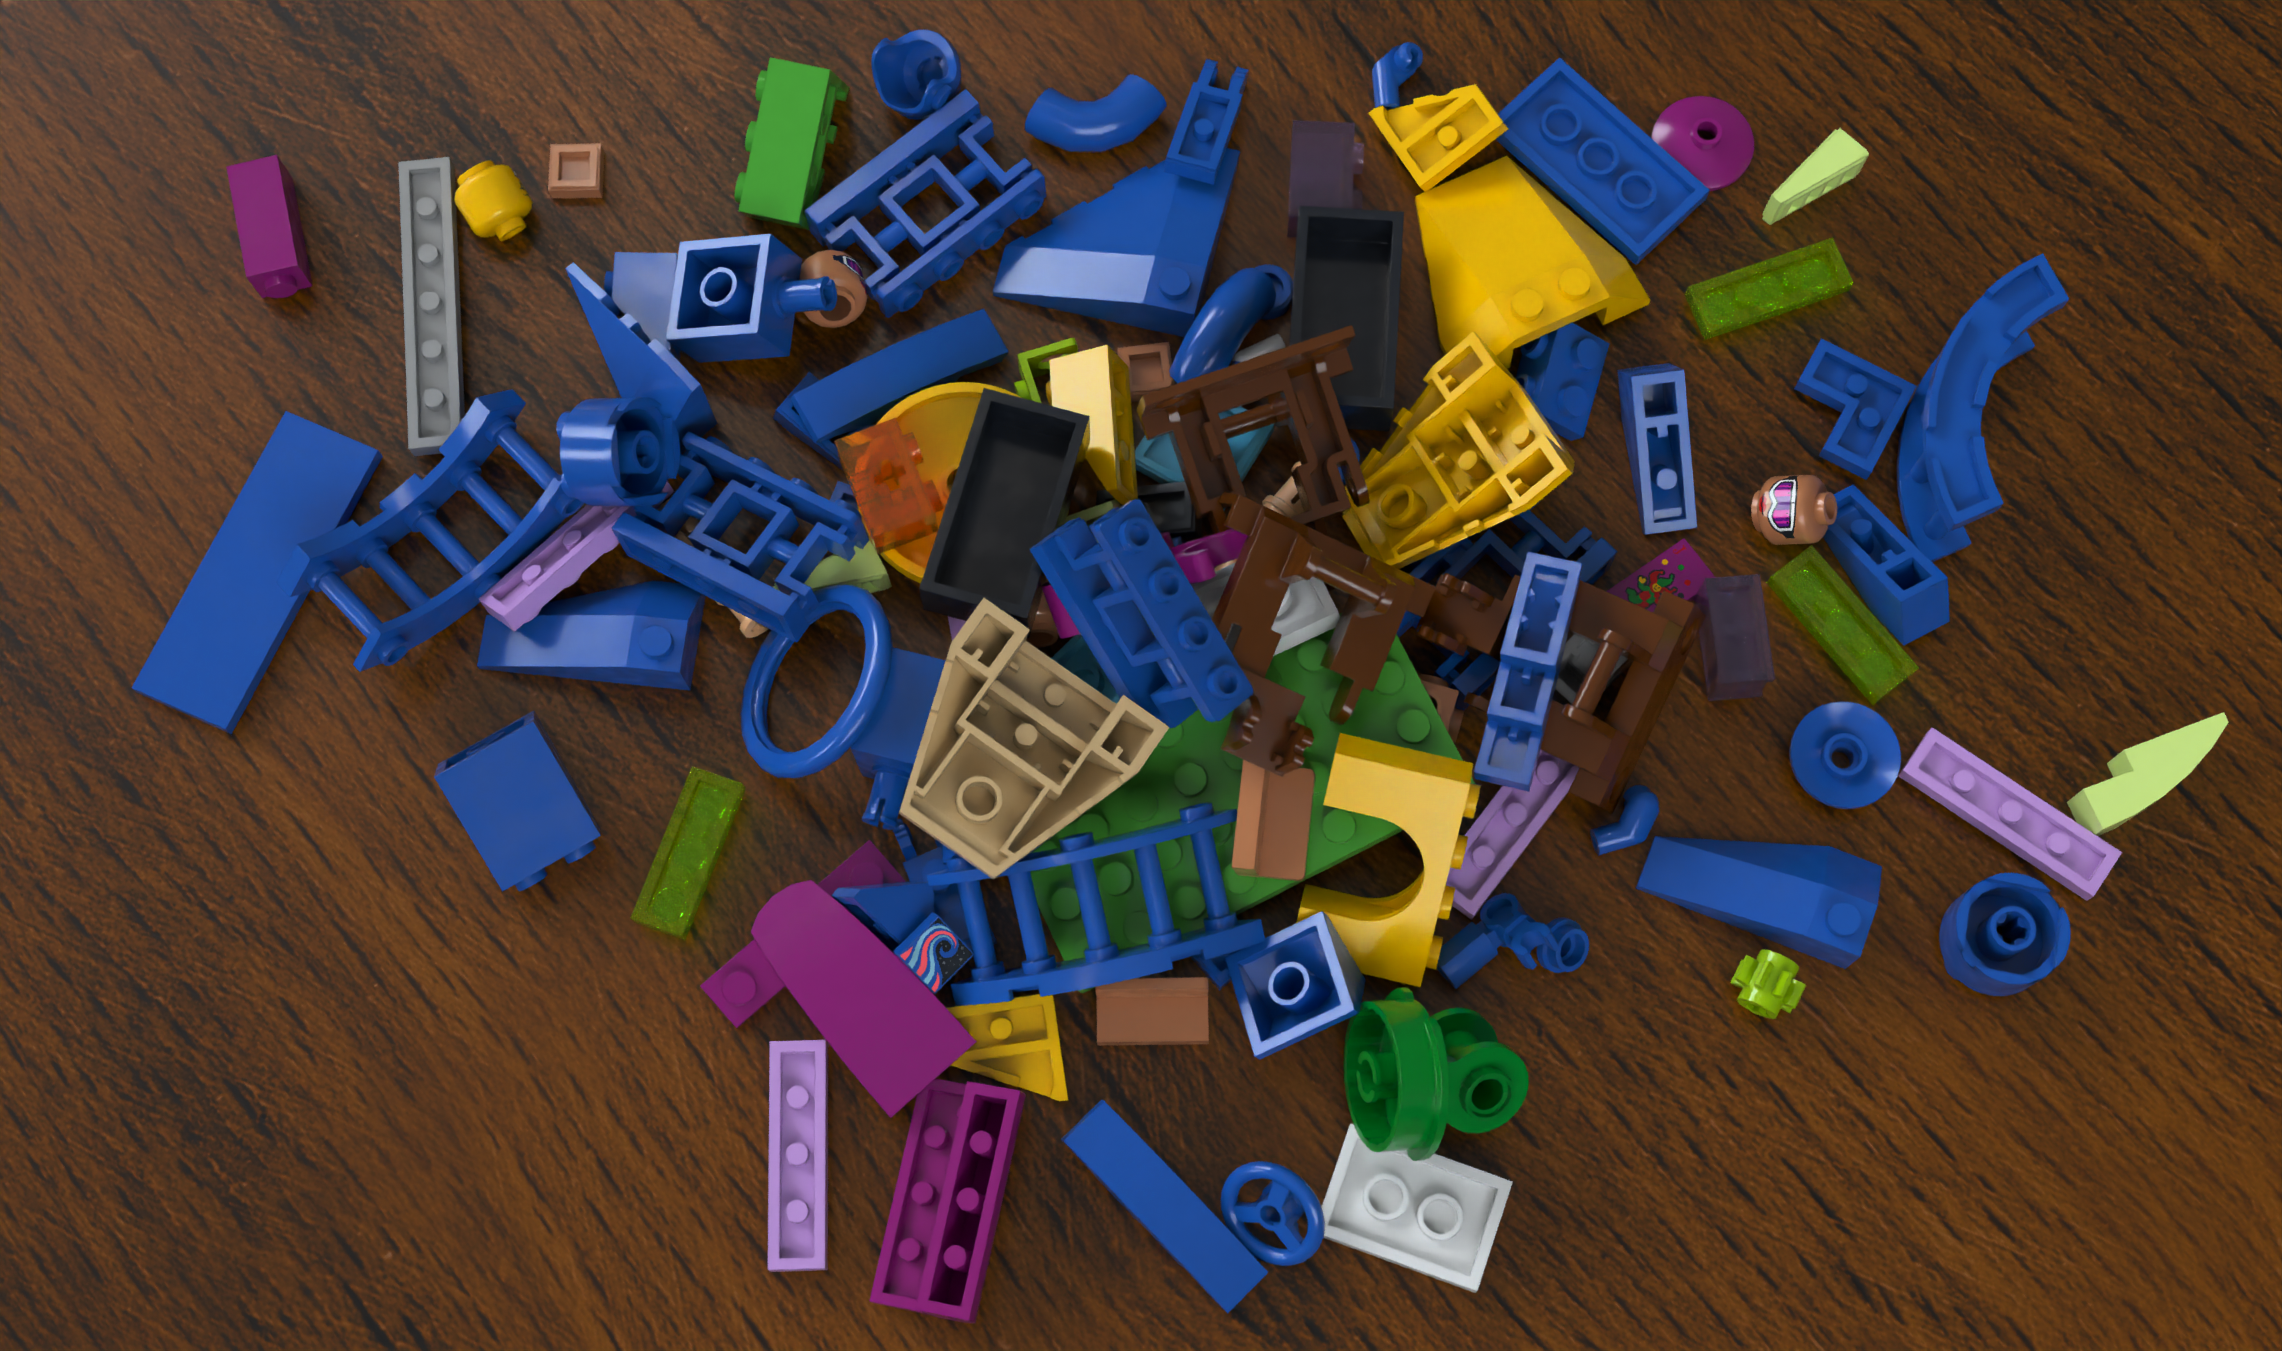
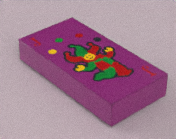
[1606,538,1717,612]

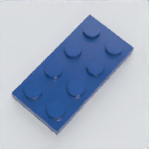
[1495,57,1710,265]

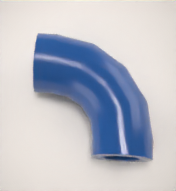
[1025,74,1167,152]
[1169,268,1276,383]

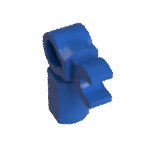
[1436,893,1559,989]

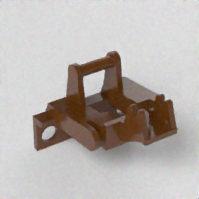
[1137,325,1370,592]
[1212,492,1436,777]
[1413,573,1706,813]

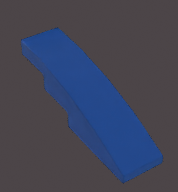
[790,308,1009,444]
[1474,552,1583,792]
[1061,1099,1268,1313]

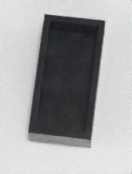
[1289,206,1404,431]
[919,388,1090,638]

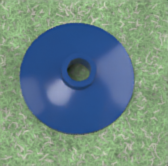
[1789,701,1901,809]

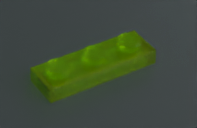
[1685,237,1854,340]
[1767,545,1919,705]
[630,766,746,940]

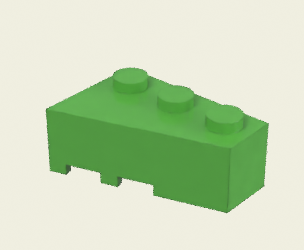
[735,57,850,230]

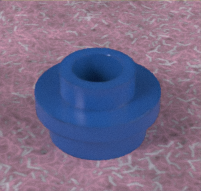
[1537,917,1589,973]

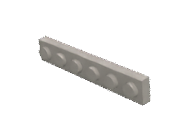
[398,157,465,456]

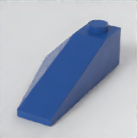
[565,262,717,454]
[477,581,705,691]
[1635,836,1882,969]

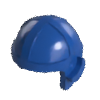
[871,30,962,120]

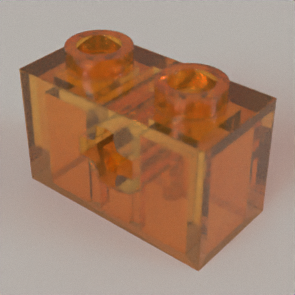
[835,418,943,554]

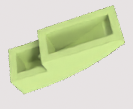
[2067,712,2229,836]

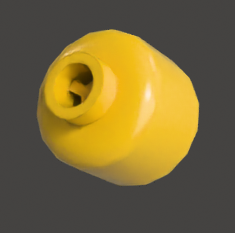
[454,160,533,241]

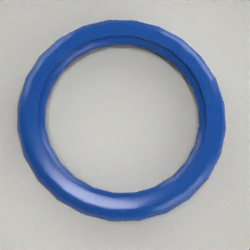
[740,585,893,778]

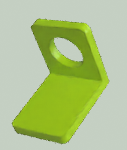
[1014,338,1078,403]

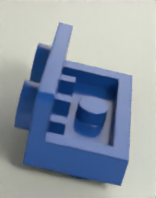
[1515,323,1609,441]

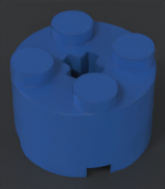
[556,397,680,506]
[1939,873,2071,996]

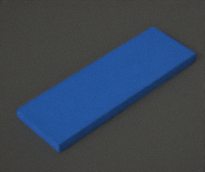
[131,411,383,734]

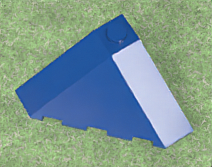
[993,148,1240,337]

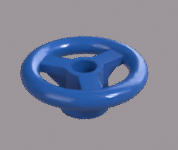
[1221,1161,1325,1266]

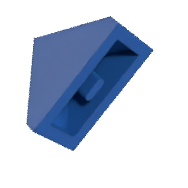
[831,881,935,952]

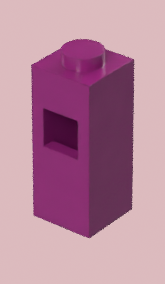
[226,155,313,298]

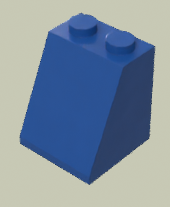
[434,711,601,892]

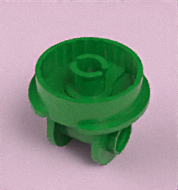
[1343,987,1529,1161]

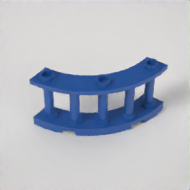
[1896,253,2069,562]
[276,389,584,672]
[926,802,1266,1006]

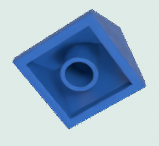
[1225,911,1366,1060]

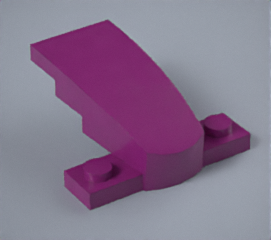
[700,840,976,1118]

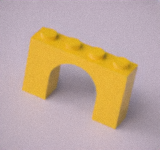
[1296,733,1481,987]

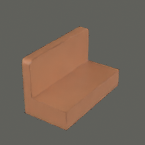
[1231,759,1315,881]
[1095,977,1209,1046]

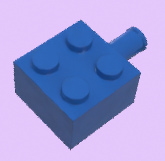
[666,234,837,363]
[851,647,946,830]

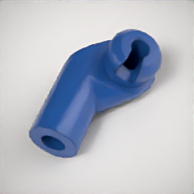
[1372,42,1423,110]
[1590,785,1659,856]

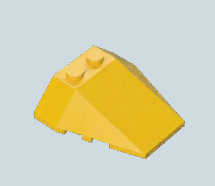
[1415,156,1650,369]
[1342,331,1575,569]

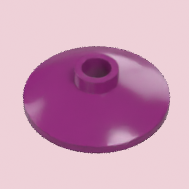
[1651,96,1754,191]

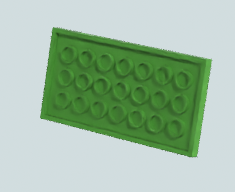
[1030,613,1475,993]

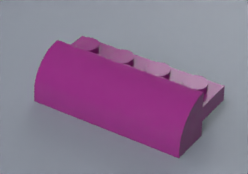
[869,1079,1026,1324]

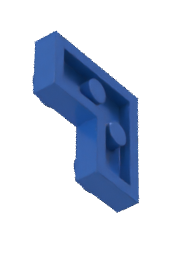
[1794,338,1917,480]

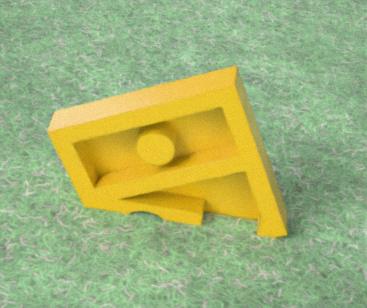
[1368,84,1509,192]
[947,994,1068,1101]

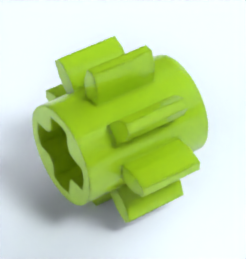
[1730,949,1806,1019]

